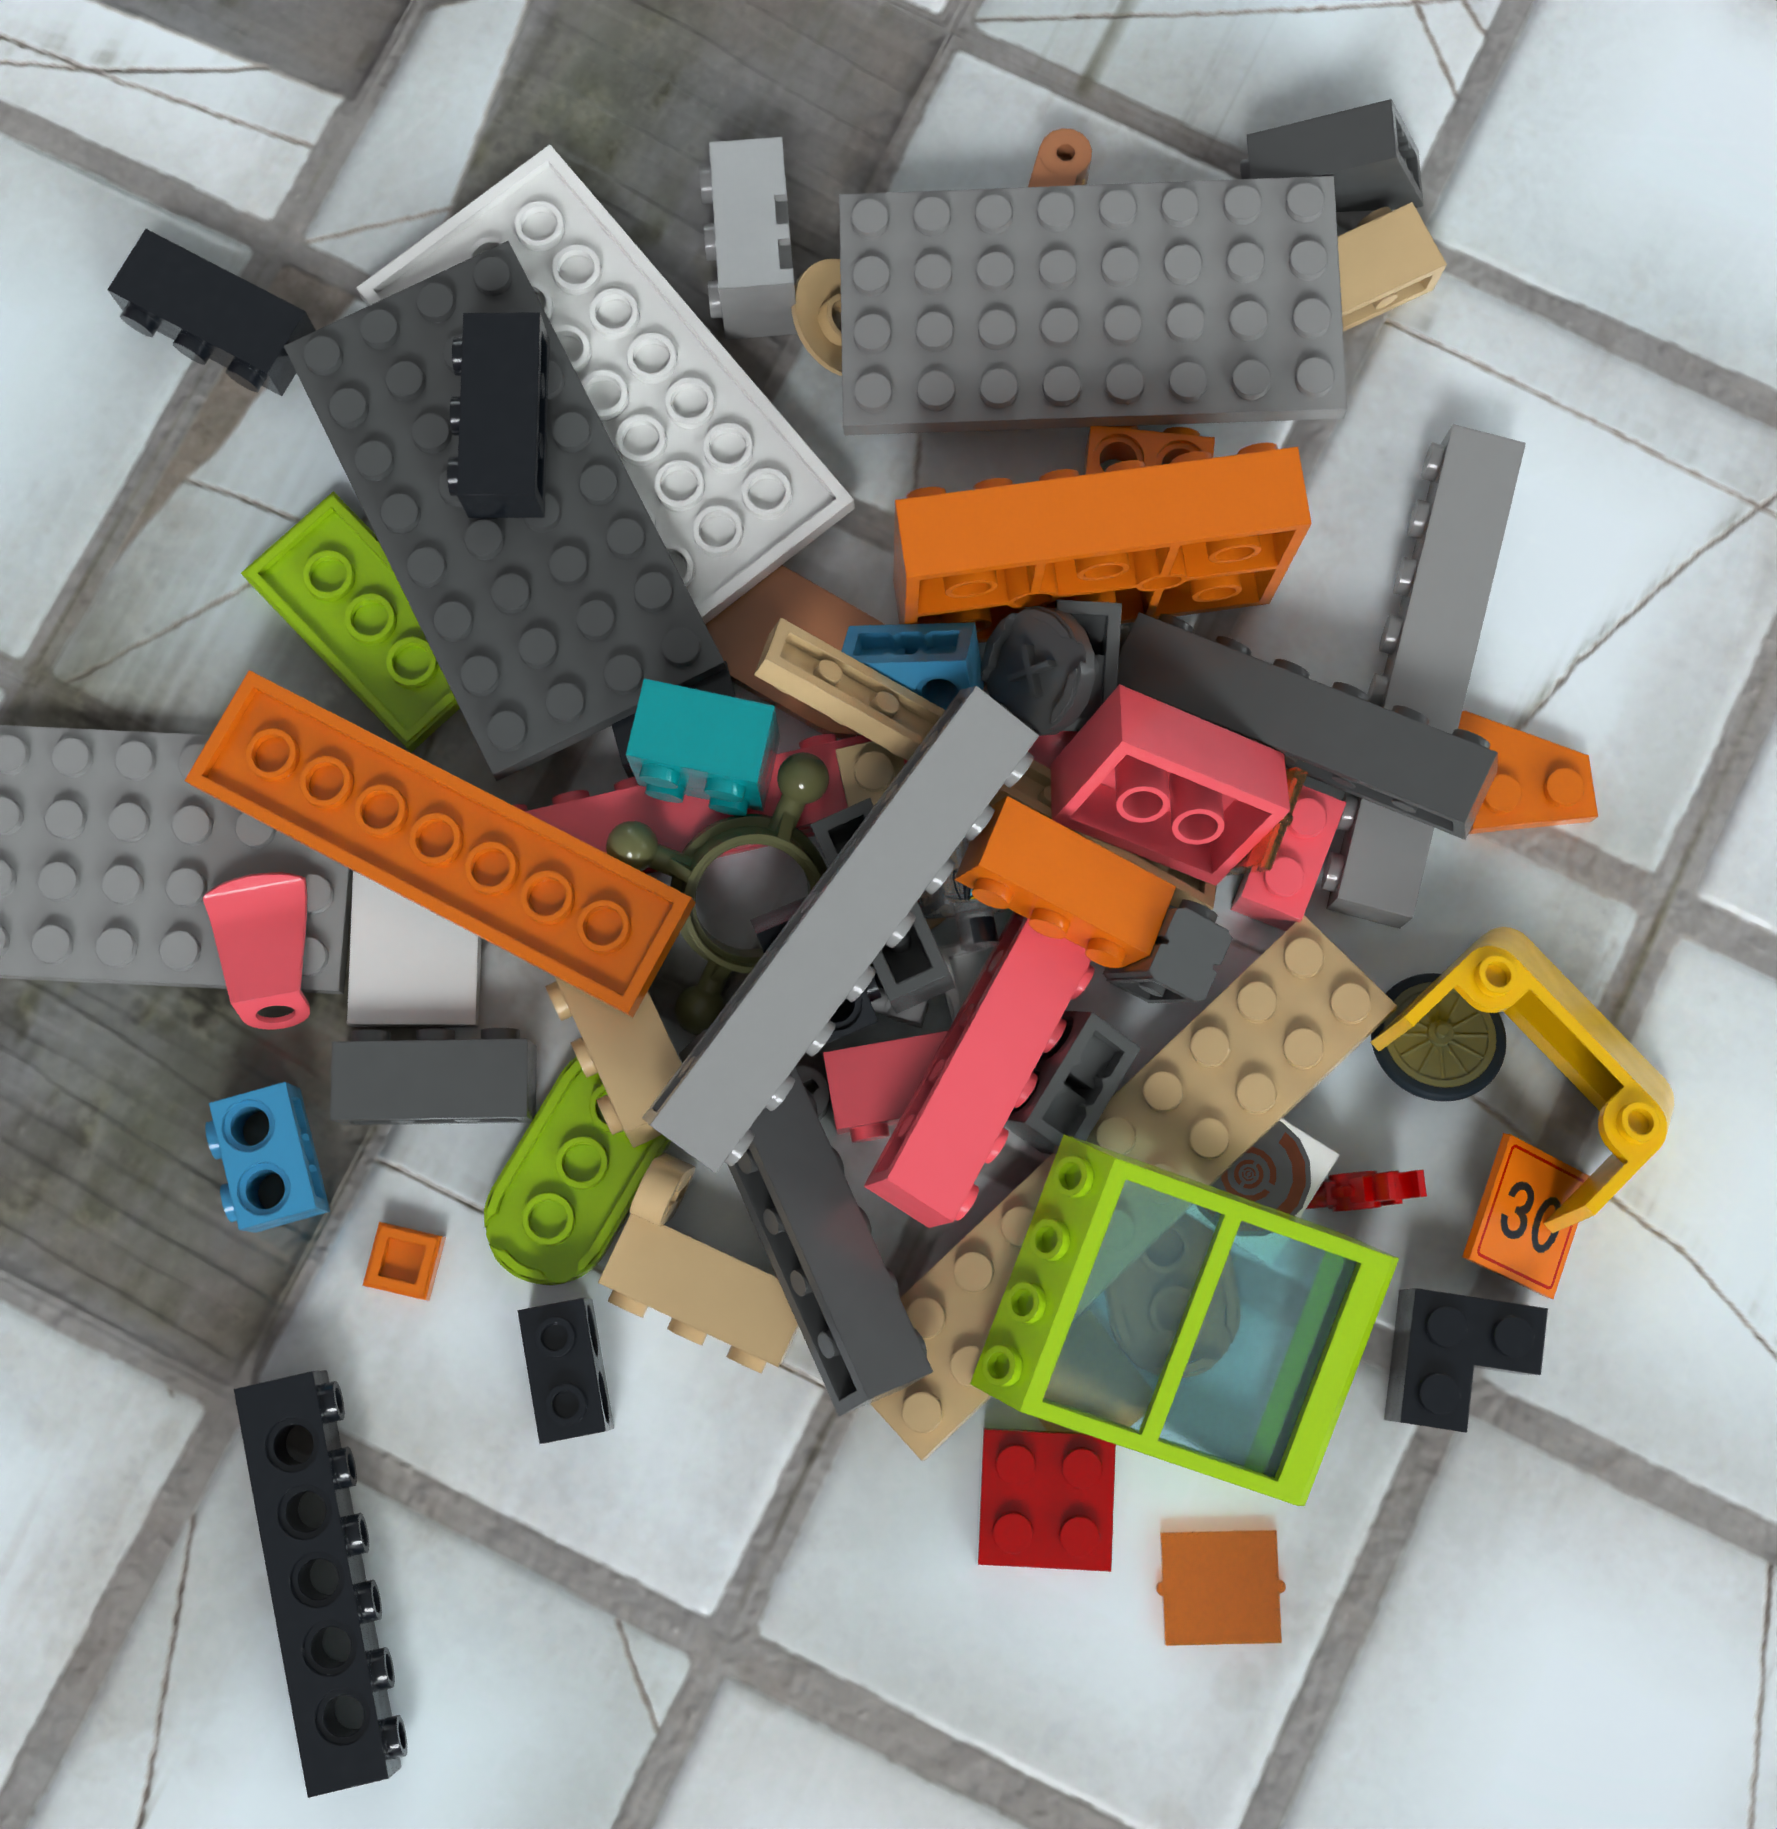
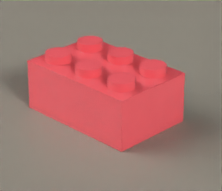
[1050,684,1290,886]

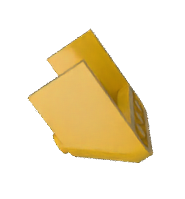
[1370,927,1674,1233]

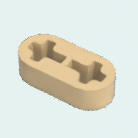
[630,1153,696,1227]

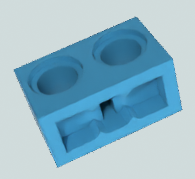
[841,622,984,710]
[205,1082,330,1233]

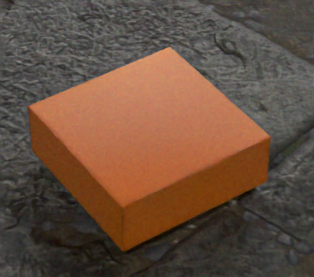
[362,1222,446,1301]

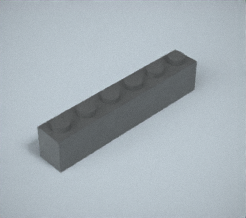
[1117,612,1498,840]
[679,1028,933,1417]

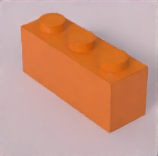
[954,796,1176,968]

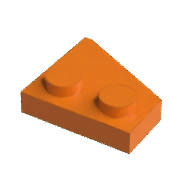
[1458,711,1598,834]

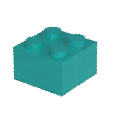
[626,678,780,816]

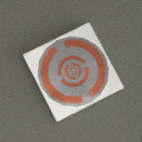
[1184,1118,1340,1266]

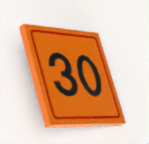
[1462,1133,1590,1299]

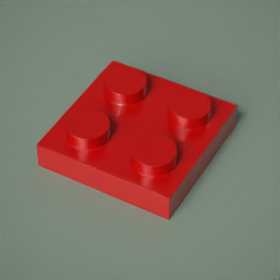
[978,1428,1116,1572]

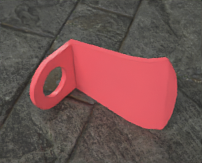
[203,872,310,1030]

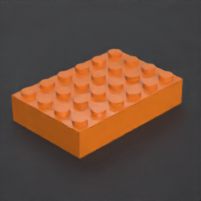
[893,442,1312,643]

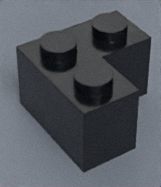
[1384,1288,1548,1433]

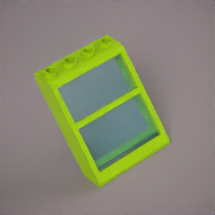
[970,1135,1399,1506]

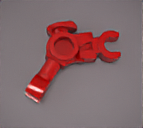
[1306,1170,1427,1212]

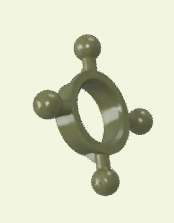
[606,752,874,1035]

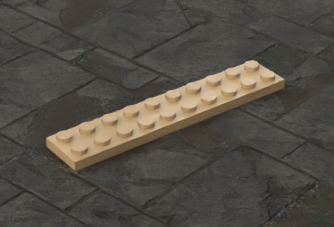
[870,915,1397,1461]

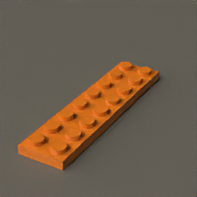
[184,670,696,1018]

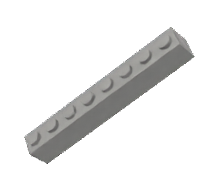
[1321,424,1526,929]
[642,686,1039,1174]

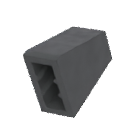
[1240,99,1424,212]

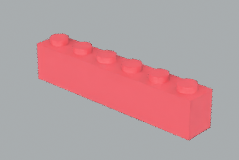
[864,911,1095,1228]

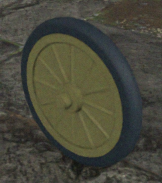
[1371,973,1506,1102]

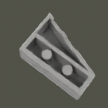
[699,137,798,340]

